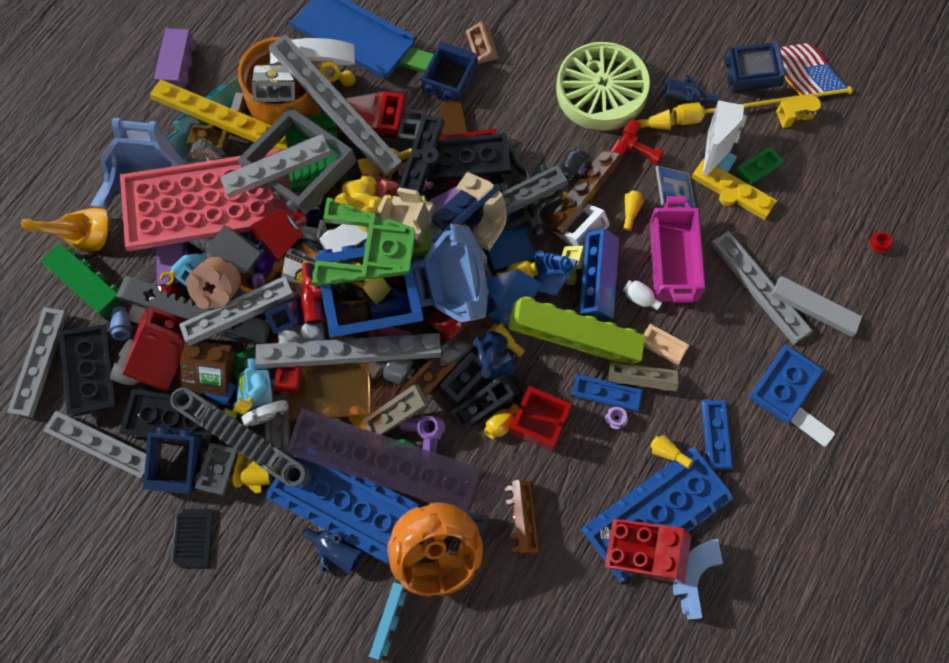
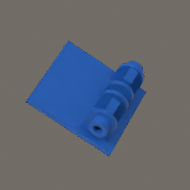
[532,250,578,297]

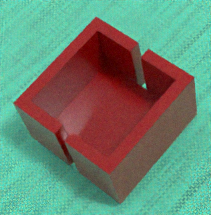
[510,386,572,452]

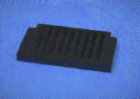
[171,509,214,567]

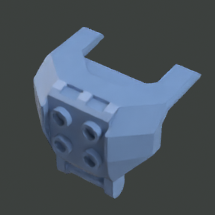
[90,118,185,209]
[411,224,489,322]

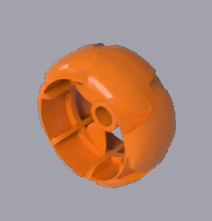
[387,503,483,597]

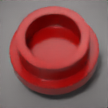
[869,232,892,253]

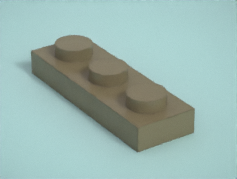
[608,361,678,391]
[362,385,429,440]

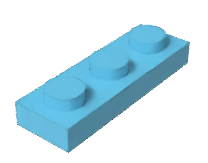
[369,582,407,660]

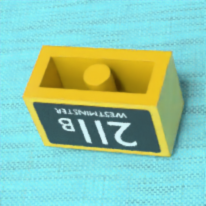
[344,261,391,305]

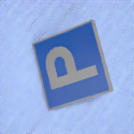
[656,166,695,208]

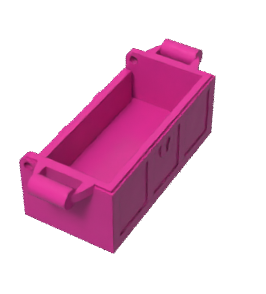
[650,196,706,302]

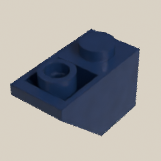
[264,295,304,334]

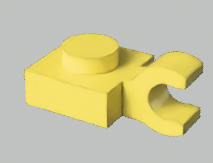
[562,246,585,285]

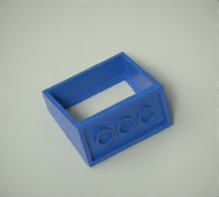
[315,243,423,338]

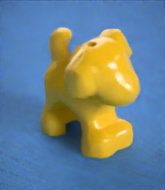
[334,176,393,231]

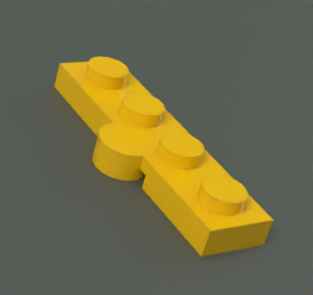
[691,159,777,220]

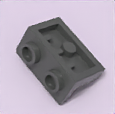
[194,443,239,496]

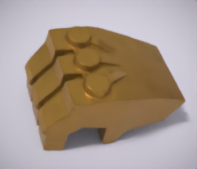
[186,124,229,158]

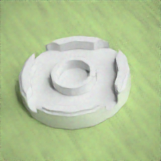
[242,400,289,427]

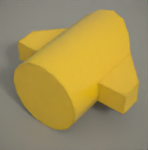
[240,461,272,493]

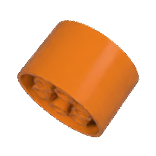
[238,37,322,126]

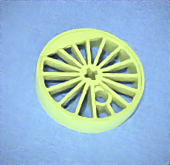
[556,42,650,131]

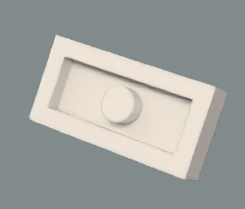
[278,322,325,343]

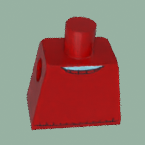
[250,209,307,262]

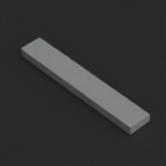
[710,231,813,345]

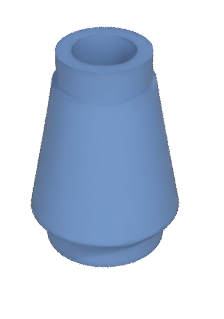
[109,306,133,340]

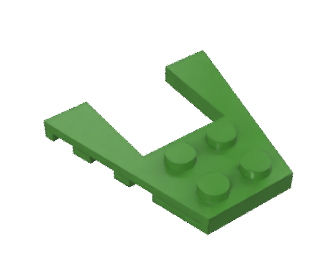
[312,198,416,286]

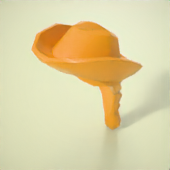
[21,208,109,253]

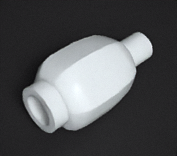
[623,280,662,310]

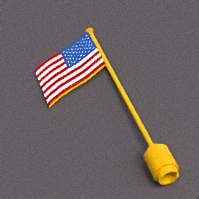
[672,43,853,126]

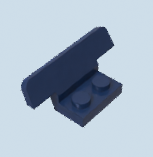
[431,184,501,243]

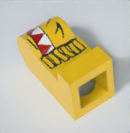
[776,96,821,128]

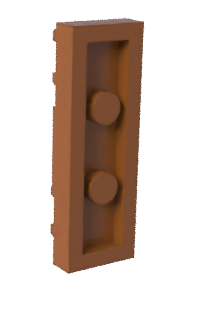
[505,480,539,554]

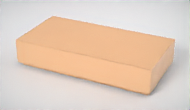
[643,324,690,365]

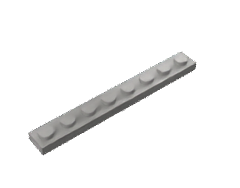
[269,34,402,176]
[255,333,441,369]

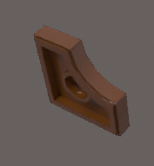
[437,100,467,136]

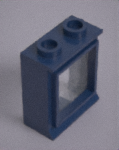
[724,40,786,92]

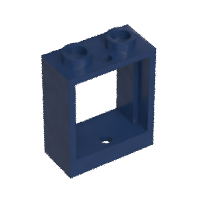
[421,41,478,102]
[143,427,202,494]

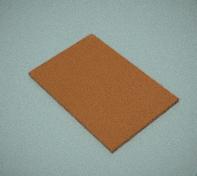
[287,300,370,422]

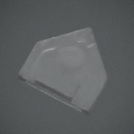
[183,138,226,164]

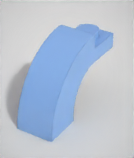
[673,539,723,620]

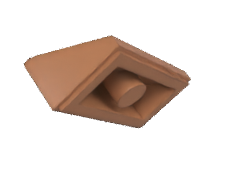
[466,21,499,64]

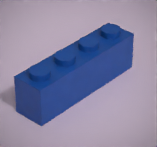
[580,228,619,322]

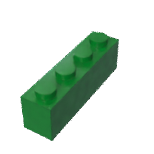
[40,243,125,320]

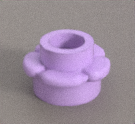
[605,407,628,429]

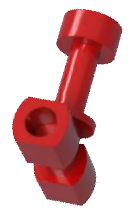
[610,119,664,165]

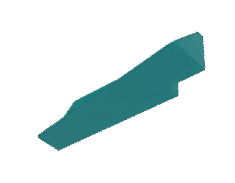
[166,77,243,161]

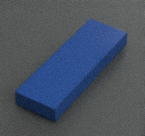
[571,374,643,413]
[701,400,733,470]

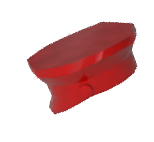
[428,310,469,342]

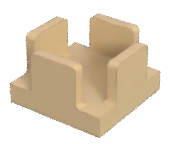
[376,188,435,245]

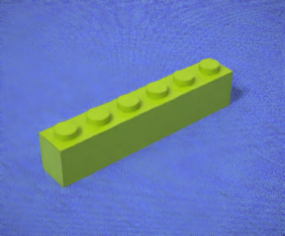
[509,297,645,364]

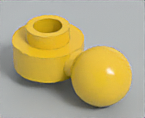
[319,61,356,87]

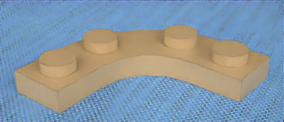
[456,172,507,251]

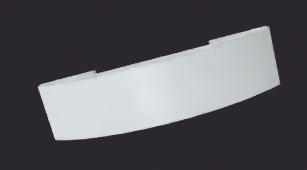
[270,38,355,65]

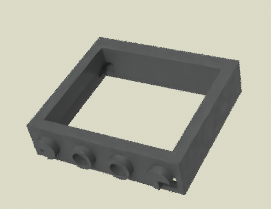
[237,107,357,216]

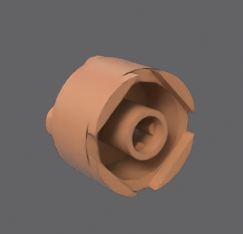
[186,257,241,309]

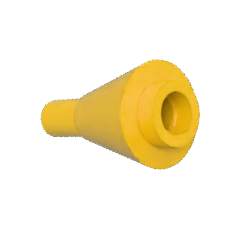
[636,110,675,130]
[623,191,646,231]
[489,322,525,357]
[650,434,693,468]

